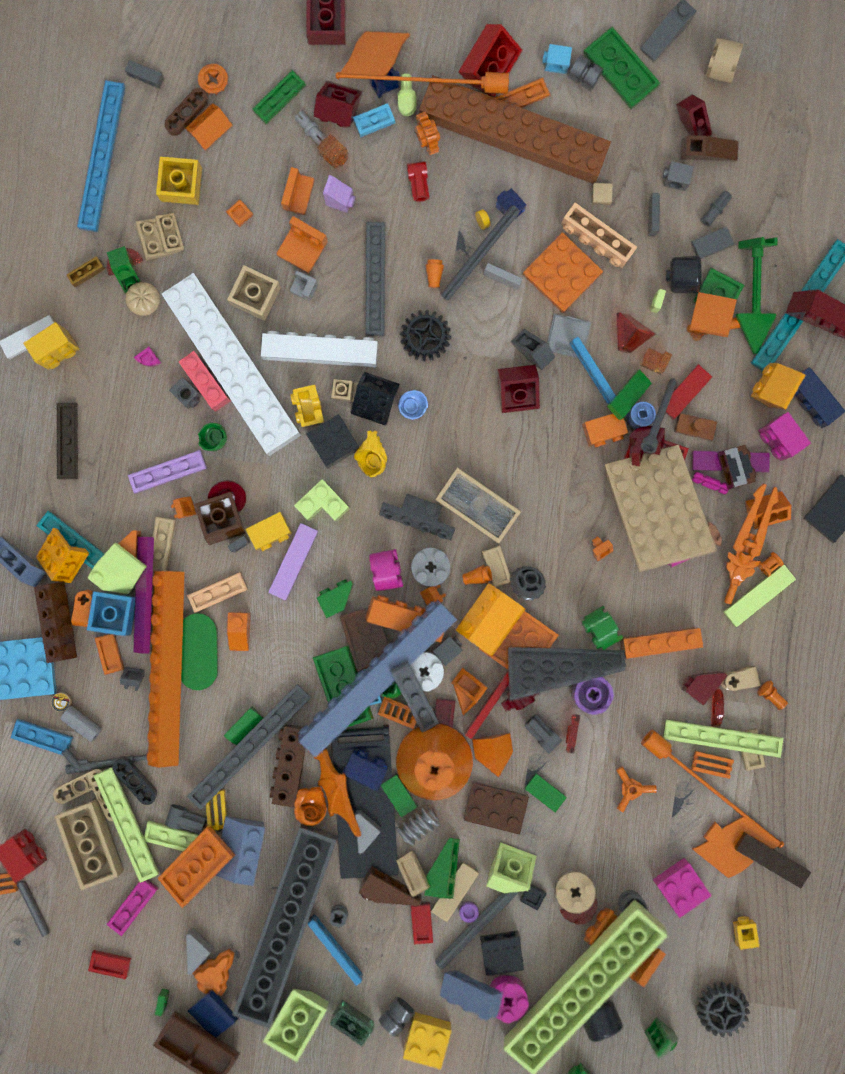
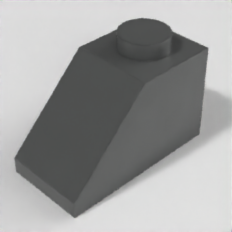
[511,329,555,370]

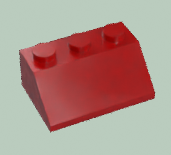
[458,24,522,98]

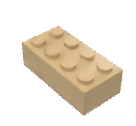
[55,799,124,890]

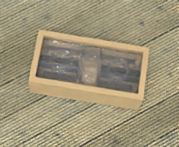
[435,467,521,543]

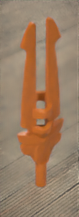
[724,484,778,604]

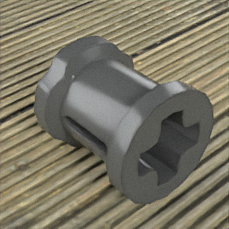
[329,905,348,928]

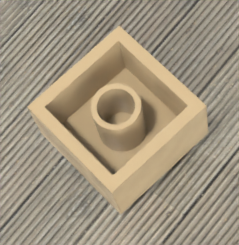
[227,265,281,321]

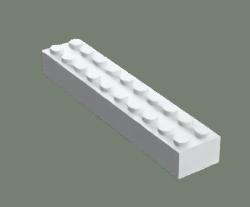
[162,273,301,456]

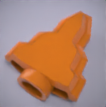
[192,949,235,996]

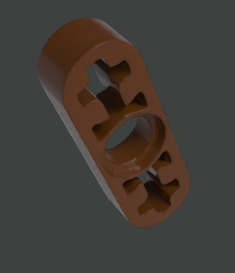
[164,88,209,136]

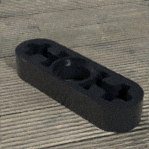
[113,756,157,805]

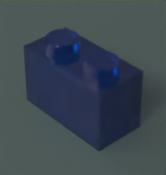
[342,749,388,791]

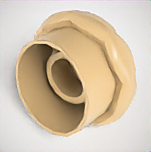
[125,282,160,316]

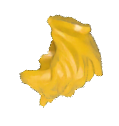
[354,430,387,478]

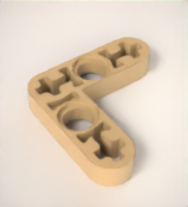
[53,768,113,822]

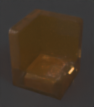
[640,348,672,375]

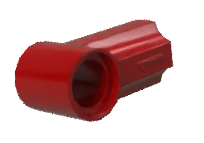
[407,161,429,202]

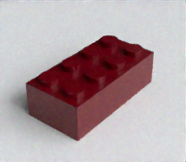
[306,0,346,45]

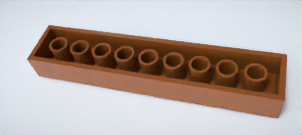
[419,75,611,184]

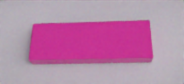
[106,880,158,936]

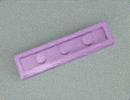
[128,450,207,494]
[268,523,318,600]

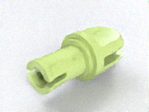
[397,74,417,116]

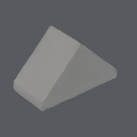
[356,810,381,854]
[186,929,214,974]

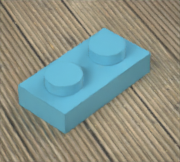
[353,103,395,137]

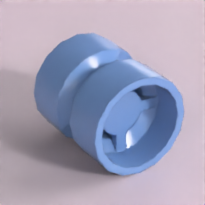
[626,402,656,429]

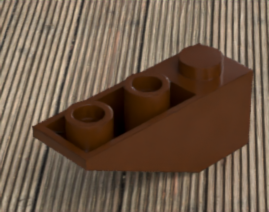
[681,135,739,161]

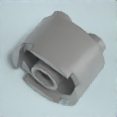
[411,548,450,586]

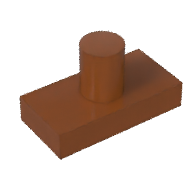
[675,413,717,441]

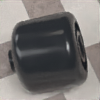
[666,256,702,293]
[583,999,623,1042]

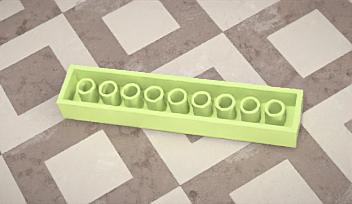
[504,900,667,1074]

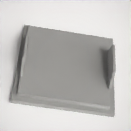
[547,314,591,358]

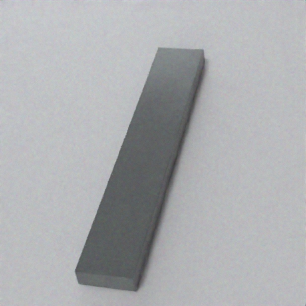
[365,222,385,336]

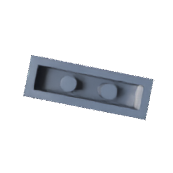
[440,970,503,1020]

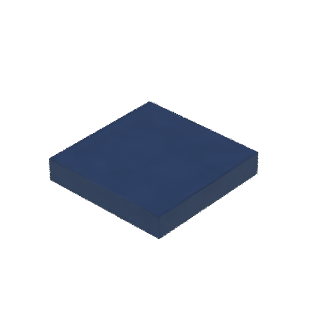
[188,990,239,1037]

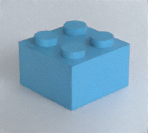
[87,591,135,636]

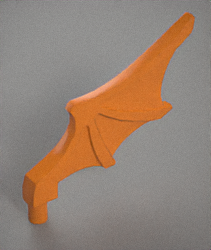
[307,748,362,837]

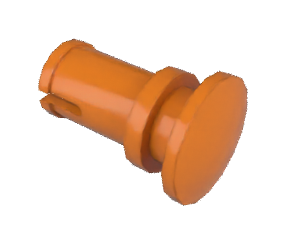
[757,680,788,710]

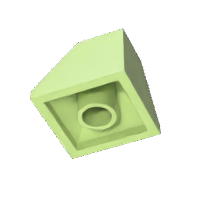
[88,543,146,594]
[486,842,536,893]

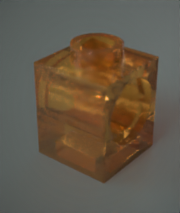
[317,134,348,169]

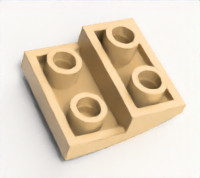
[135,213,184,260]

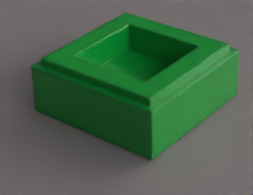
[154,989,170,1016]

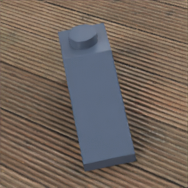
[0,536,46,587]

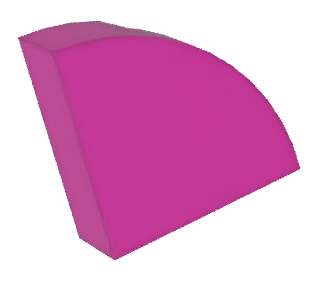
[134,347,161,366]

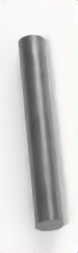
[17,881,49,937]

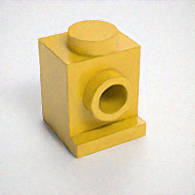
[733,916,759,950]

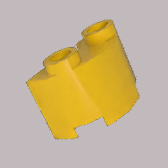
[290,385,324,427]

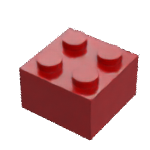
[0,828,47,883]

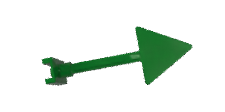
[736,237,778,354]

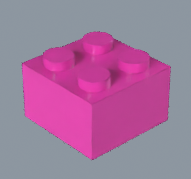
[758,412,811,461]
[653,858,711,918]

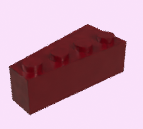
[785,290,845,339]

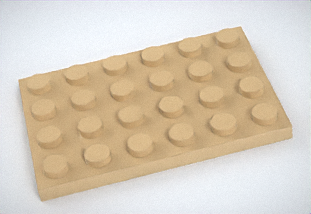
[604,445,716,572]

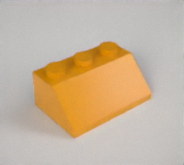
[455,583,525,656]

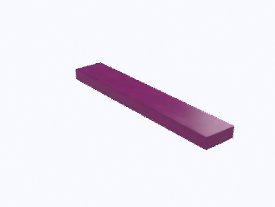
[133,537,154,654]

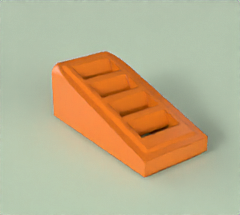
[378,697,416,729]

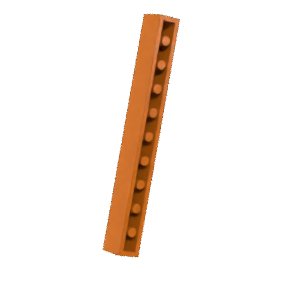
[147,571,185,768]

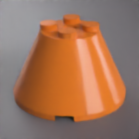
[396,724,473,800]

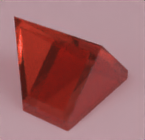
[617,312,656,353]

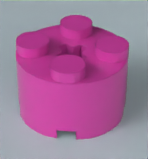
[369,549,403,591]
[490,975,529,1024]

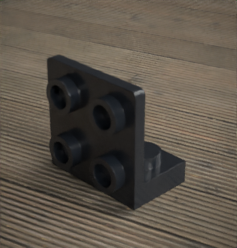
[351,372,400,426]
[480,930,524,976]

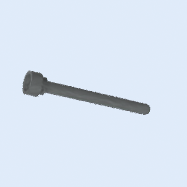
[641,378,677,453]

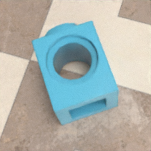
[542,44,572,74]

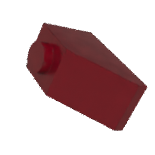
[676,94,712,136]
[681,671,728,706]

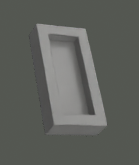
[484,263,523,290]

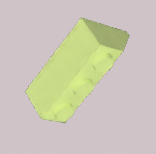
[263,989,329,1062]

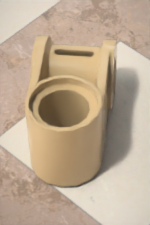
[721,666,760,691]

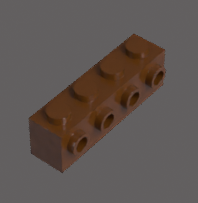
[34,582,77,663]
[269,724,306,808]

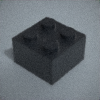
[306,414,359,469]

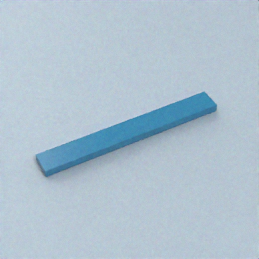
[77,80,125,232]

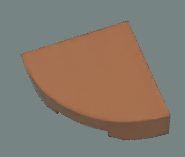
[707,522,722,546]

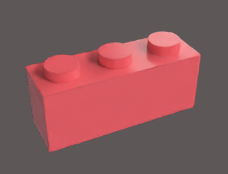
[179,351,231,412]

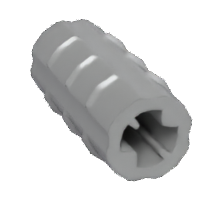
[60,706,102,742]

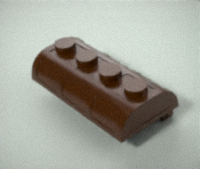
[153,1011,241,1074]

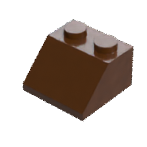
[194,492,246,545]

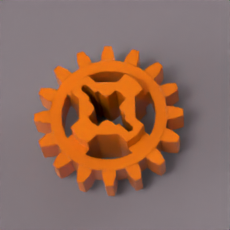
[415,112,440,155]

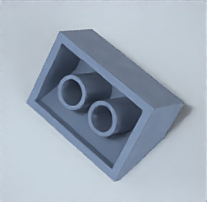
[216,816,265,886]

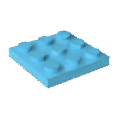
[0,637,57,700]

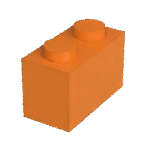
[582,414,628,448]

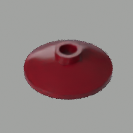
[208,480,246,512]

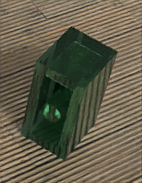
[330,999,374,1047]

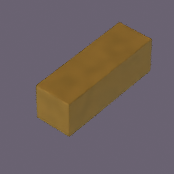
[66,256,106,288]

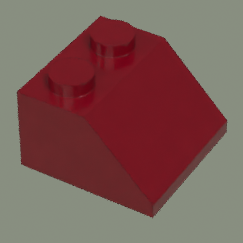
[313,81,362,127]
[498,364,540,413]

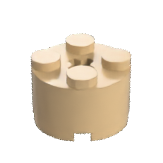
[706,38,743,83]
[555,872,595,913]

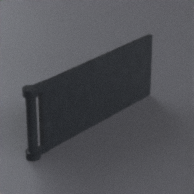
[332,725,398,879]

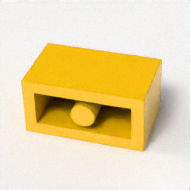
[246,512,292,552]

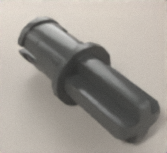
[701,191,732,227]

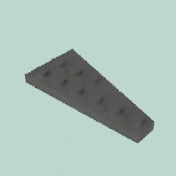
[508,647,626,701]

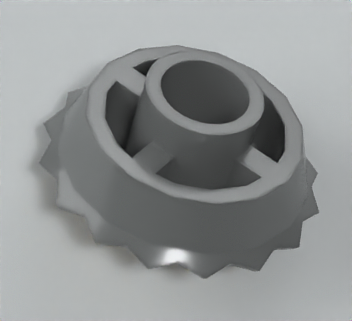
[510,566,546,601]

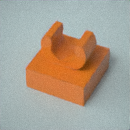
[171,496,196,519]
[592,537,613,561]
[420,585,446,606]

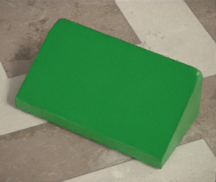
[224,707,264,746]

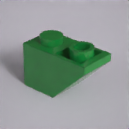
[107,246,141,293]
[317,579,353,619]

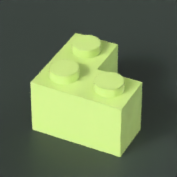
[294,479,350,521]

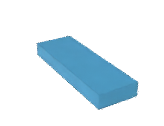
[10,719,73,755]

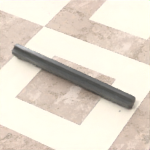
[441,205,520,301]
[435,892,519,969]

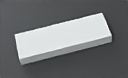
[0,315,55,359]

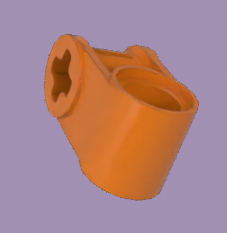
[71,590,93,627]

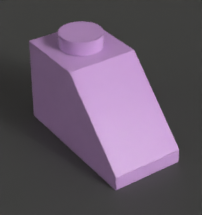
[323,175,355,213]

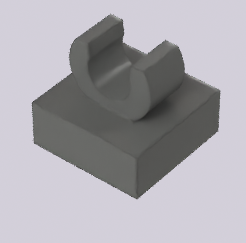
[120,667,145,691]

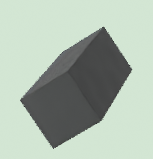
[124,60,164,89]

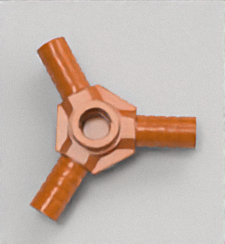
[616,766,657,812]

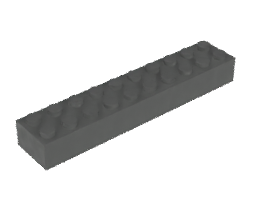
[232,824,338,1028]

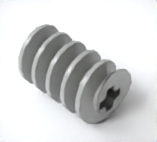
[396,804,440,845]

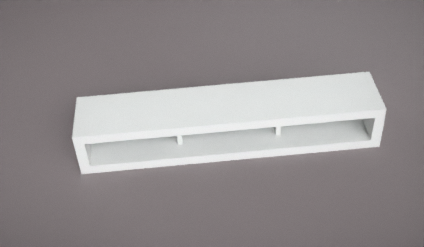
[261,331,378,367]

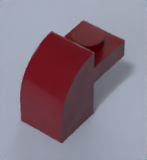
[629,426,665,467]

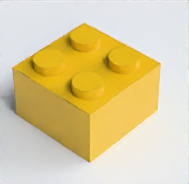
[156,157,202,205]
[23,322,79,369]
[403,1012,451,1069]

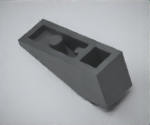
[640,0,697,62]

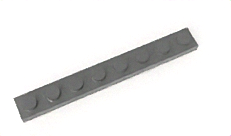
[187,684,311,810]

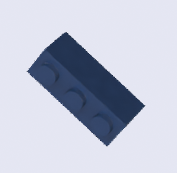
[794,367,845,428]

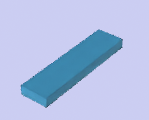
[569,337,616,404]
[308,914,363,986]

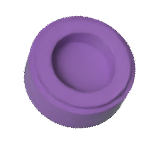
[459,901,479,923]

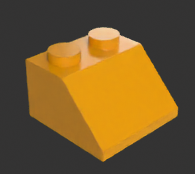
[751,363,805,409]

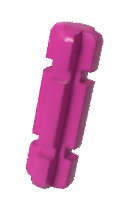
[692,472,729,494]

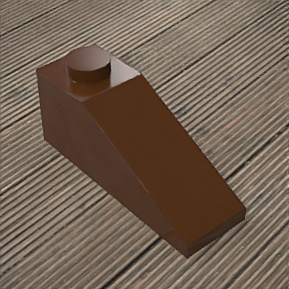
[359,866,421,906]

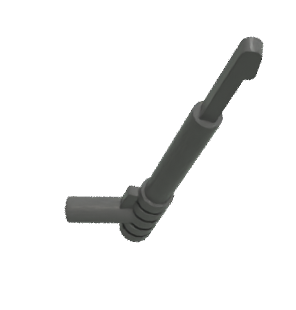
[61,748,147,774]

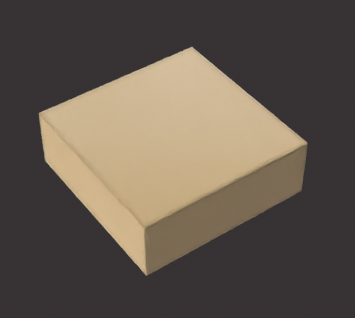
[592,183,613,205]

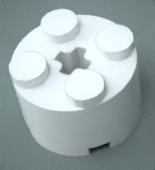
[410,651,444,691]

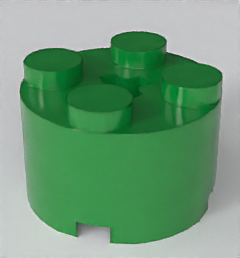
[582,606,623,651]

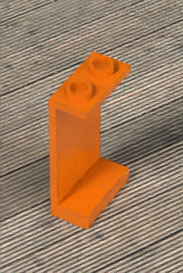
[583,908,666,987]

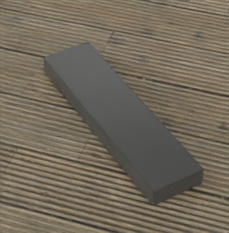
[390,660,439,733]

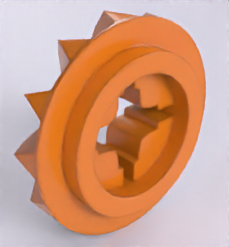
[198,64,228,95]

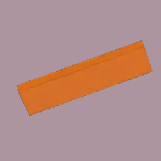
[494,78,550,108]

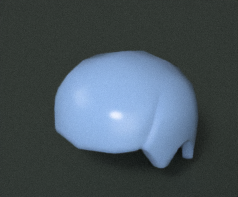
[398,390,428,420]

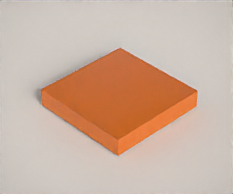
[690,292,737,338]

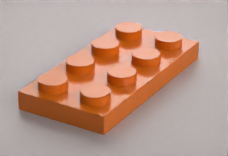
[157,826,235,908]

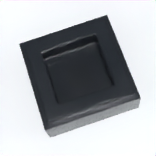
[520,884,547,911]

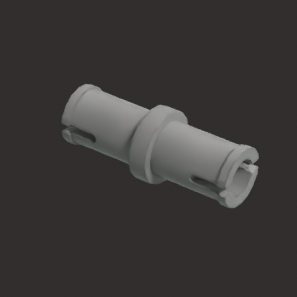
[295,111,328,147]

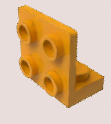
[36,528,89,583]

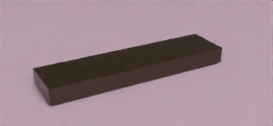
[57,403,78,479]
[734,832,811,888]

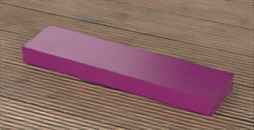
[692,451,770,473]

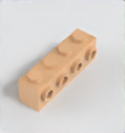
[561,203,637,268]

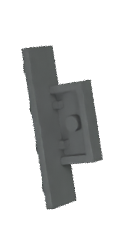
[379,494,455,541]

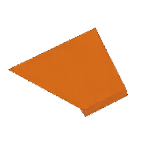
[451,668,487,716]
[472,733,513,777]

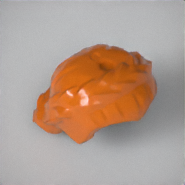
[294,787,327,826]

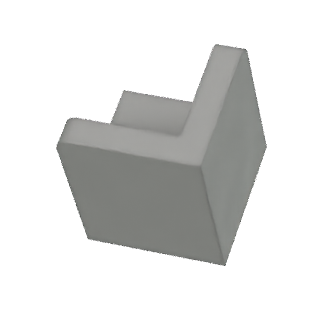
[290,271,318,301]

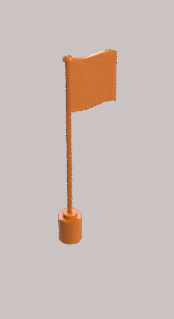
[335,31,509,94]
[641,729,784,878]

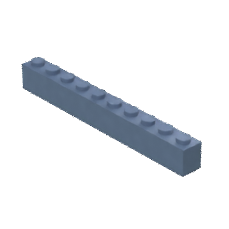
[298,600,457,757]

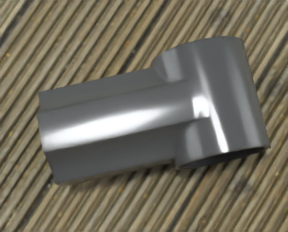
[524,714,563,754]
[165,804,207,834]

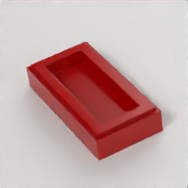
[411,902,433,945]
[88,950,132,979]

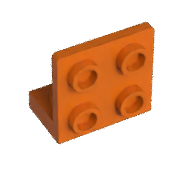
[277,216,328,273]

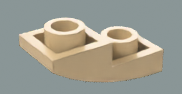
[331,379,358,402]

